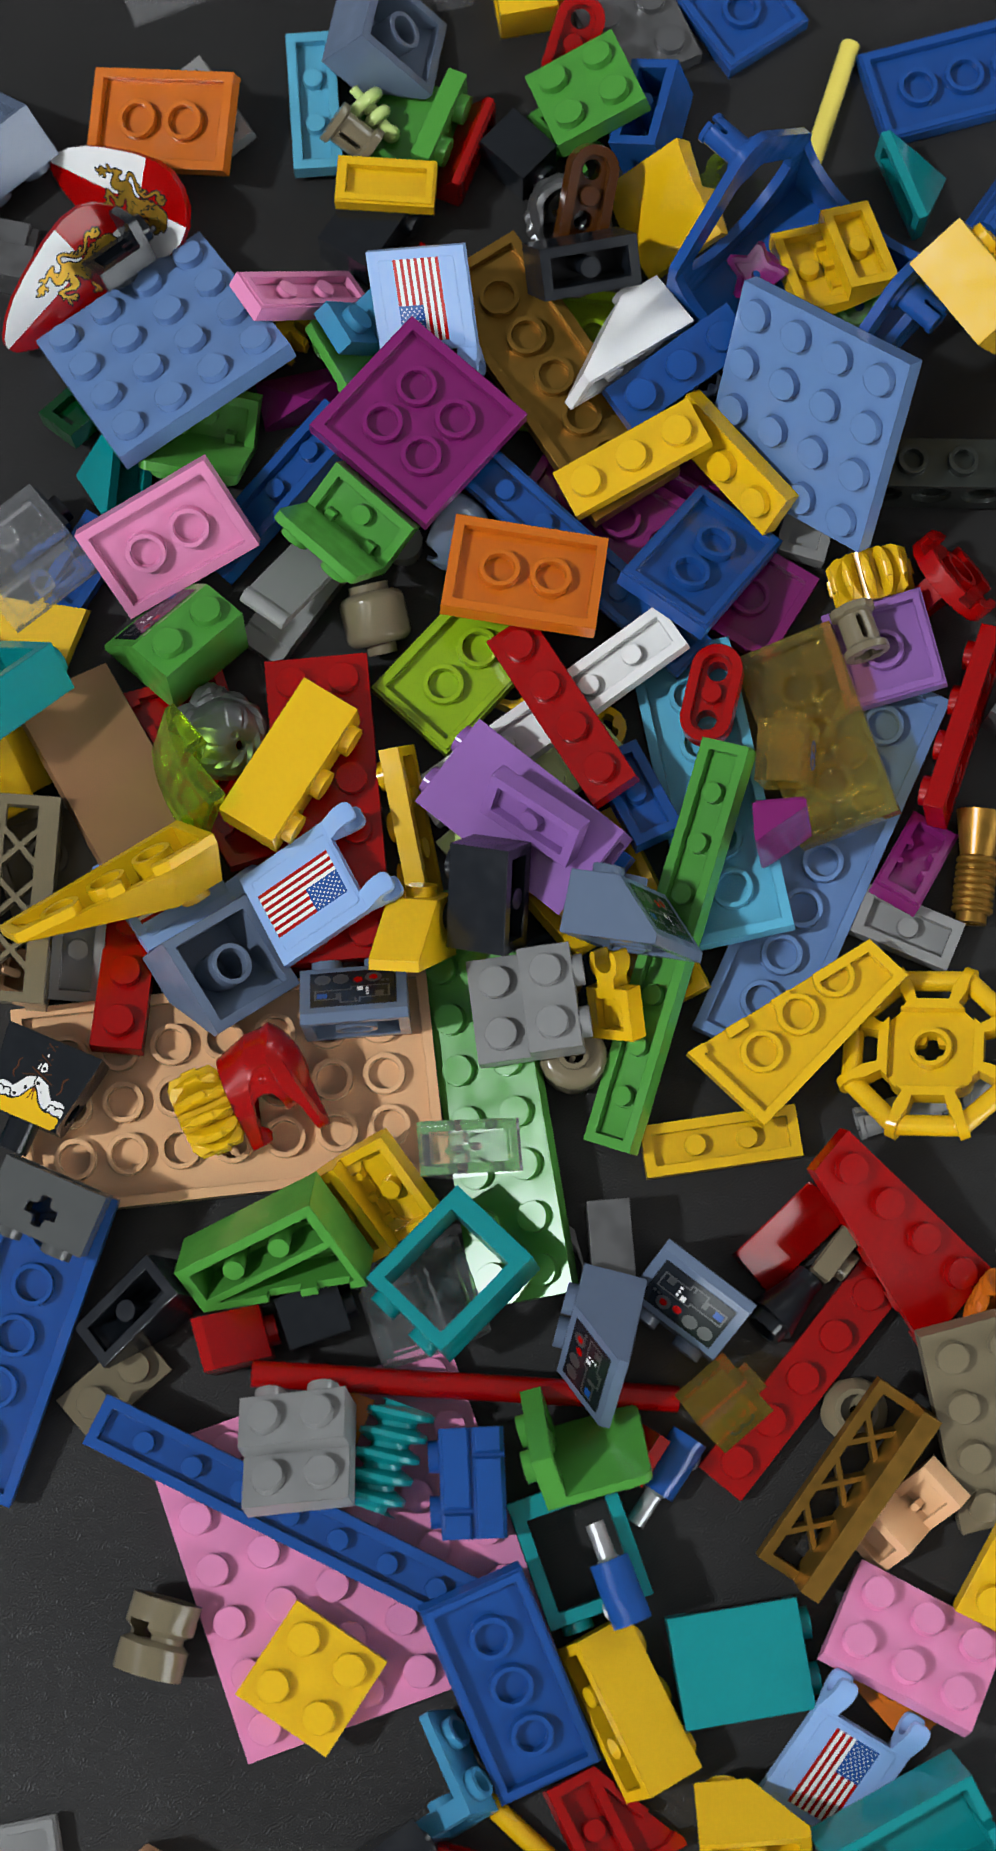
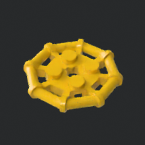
[836,966,996,1141]

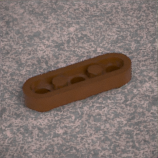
[553,143,619,298]

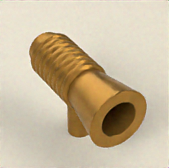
[951,807,996,926]

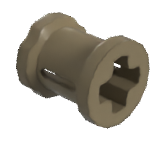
[319,101,385,157]
[829,598,890,665]

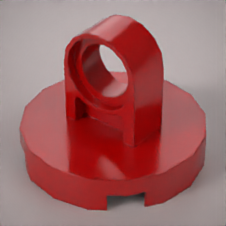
[912,529,996,622]

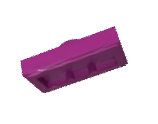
[868,811,958,917]

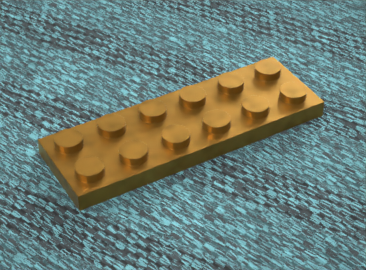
[468,230,680,528]

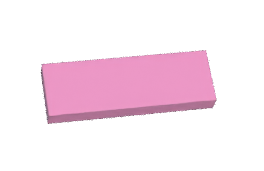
[229,271,365,321]

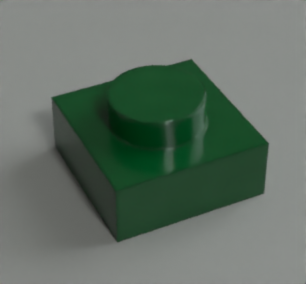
[38,387,98,449]

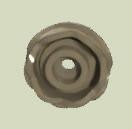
[820,1377,888,1445]

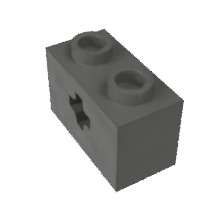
[0,1154,113,1262]

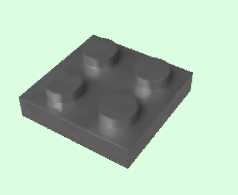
[573,0,702,70]

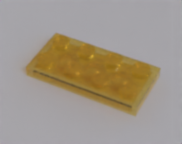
[740,621,902,851]

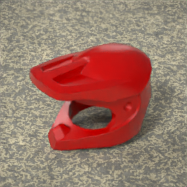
[216,1022,331,1151]

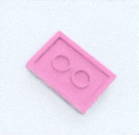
[74,454,260,619]
[817,1559,996,1738]

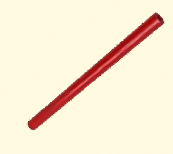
[250,1360,680,1412]

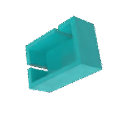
[811,1748,996,1851]

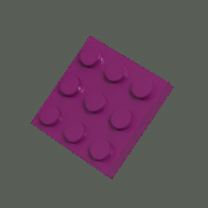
[309,316,527,530]

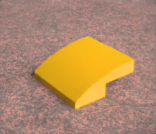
[613,138,728,279]
[769,200,898,314]
[313,1127,440,1263]

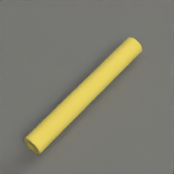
[811,39,860,165]

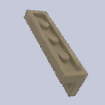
[0,793,64,1012]

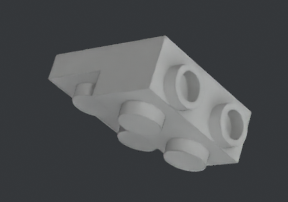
[466,941,593,1069]
[237,1379,357,1518]

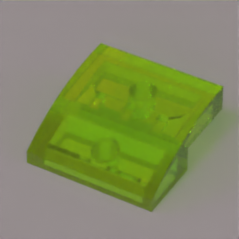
[152,703,225,832]

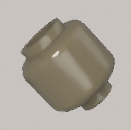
[339,580,411,658]
[540,1037,607,1094]

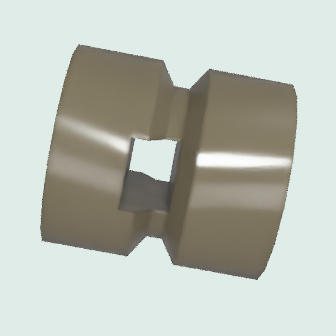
[112,1589,202,1685]

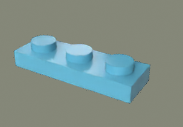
[285,31,343,178]

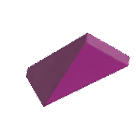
[255,368,339,432]

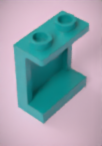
[664,1595,822,1731]

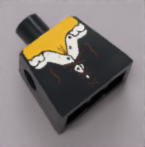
[0,1021,109,1157]

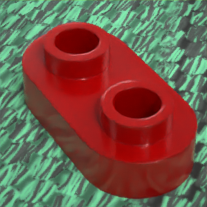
[541,0,605,67]
[680,644,744,747]

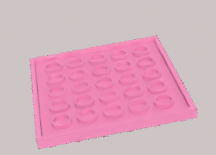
[155,1350,556,1764]

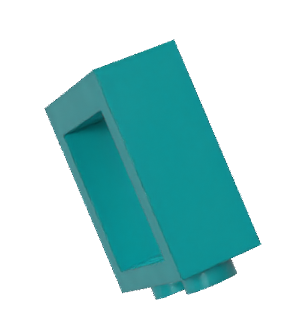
[0,640,74,740]
[366,1185,540,1362]
[507,1492,654,1637]

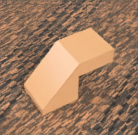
[856,1455,971,1571]

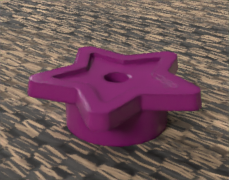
[727,241,789,298]

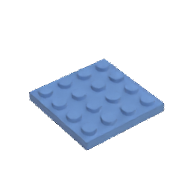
[36,231,297,470]
[715,276,923,553]

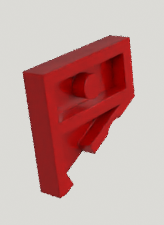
[542,1766,687,1851]

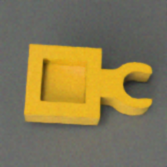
[586,946,646,1042]

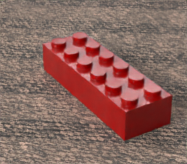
[264,652,388,975]

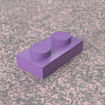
[480,764,590,868]

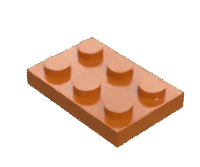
[87,67,240,176]
[440,514,609,639]

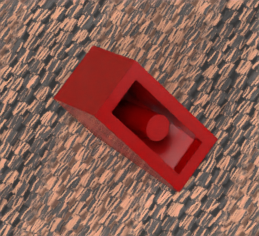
[190,1304,282,1376]

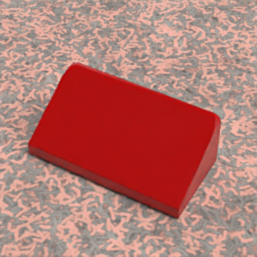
[436,97,496,206]
[731,1181,841,1291]

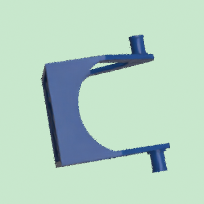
[666,113,950,370]

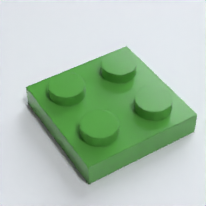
[525,29,652,158]

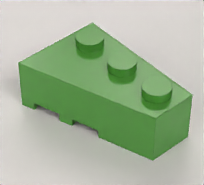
[174,1171,374,1313]

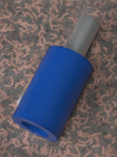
[627,1426,706,1529]
[585,1520,652,1631]

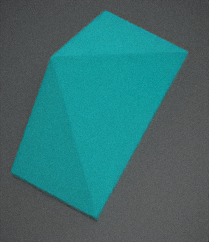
[874,130,947,240]
[76,434,152,514]

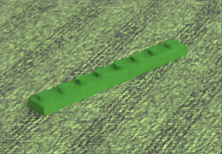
[583,737,757,1156]

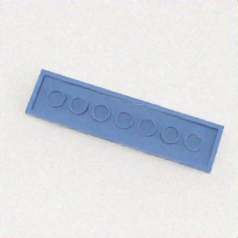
[691,692,949,1038]

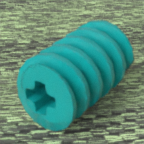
[355,1396,436,1519]

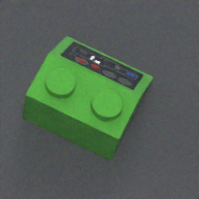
[104,584,249,709]

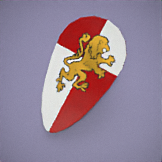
[51,145,191,258]
[2,202,121,353]

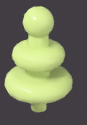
[350,85,400,143]

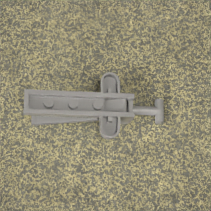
[240,495,423,661]

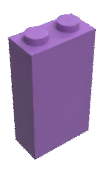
[415,719,633,917]

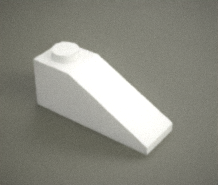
[565,275,695,410]

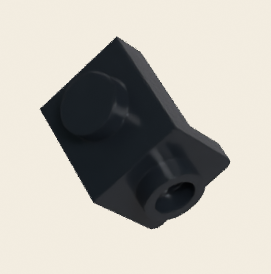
[81,206,158,292]

